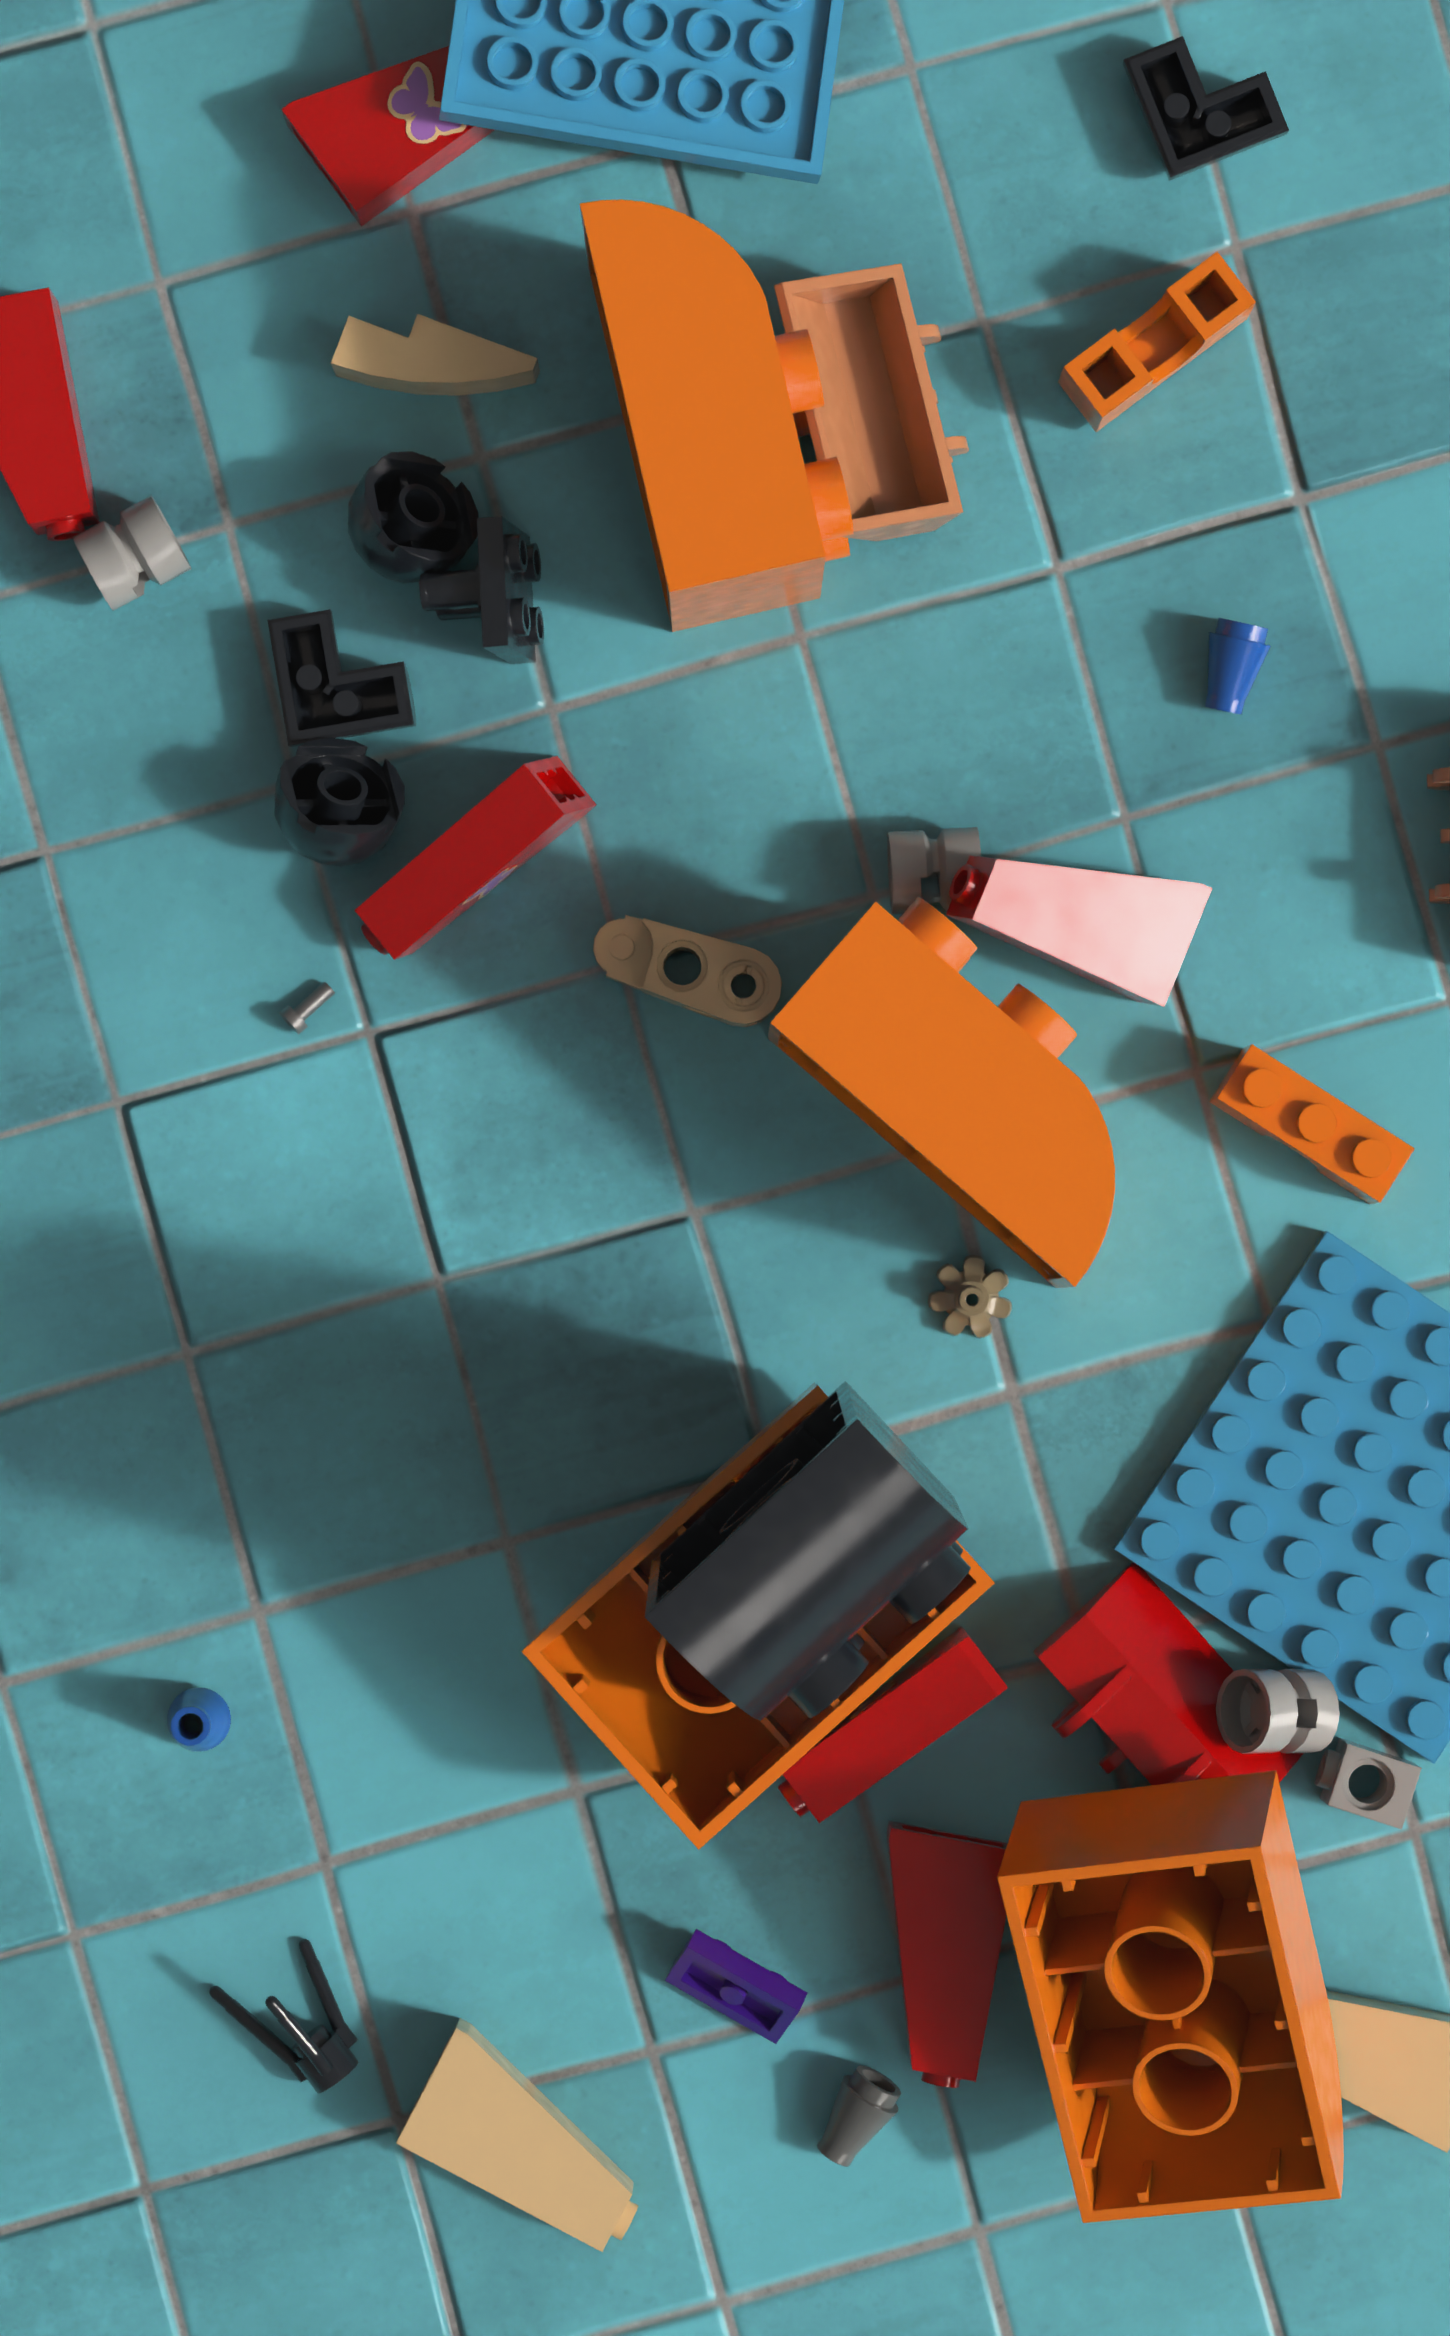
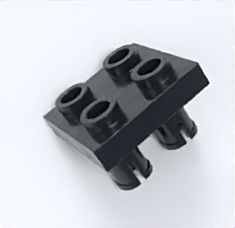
[419,516,544,664]

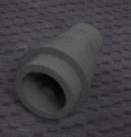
[817,2065,901,2167]

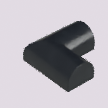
[1123,36,1289,181]
[267,609,416,747]

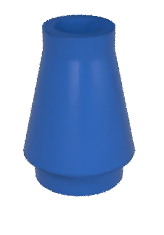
[1205,618,1271,715]
[167,1687,231,1751]

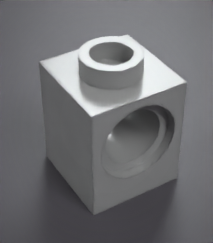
[1315,1738,1422,1830]

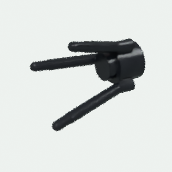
[209,1939,359,2094]

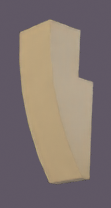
[331,314,540,396]

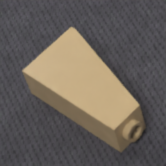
[1326,1990,1450,2153]
[396,2018,638,2252]

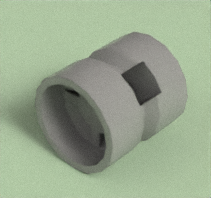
[73,495,192,611]
[887,827,981,914]
[1216,1669,1340,1754]

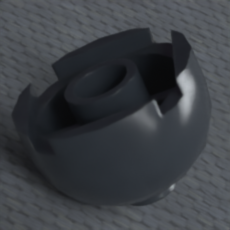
[348,451,479,583]
[274,737,405,867]

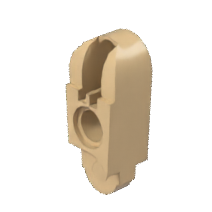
[593,915,782,1027]

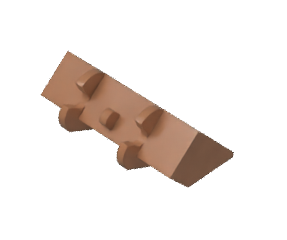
[774,263,969,541]

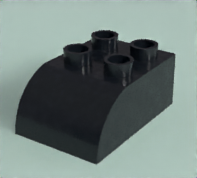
[645,1381,971,1721]

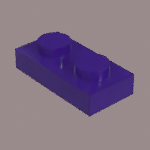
[665,1929,808,2044]

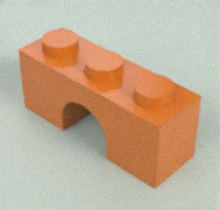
[1058,251,1256,432]
[1209,1044,1415,1204]

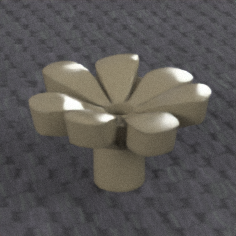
[928,1255,1012,1338]

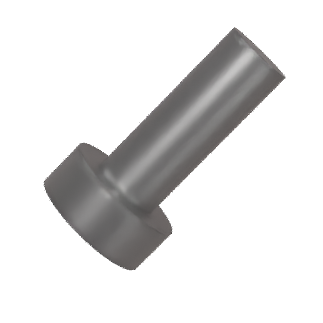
[279,982,335,1035]

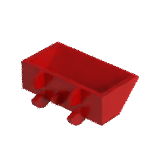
[1033,1562,1304,1785]

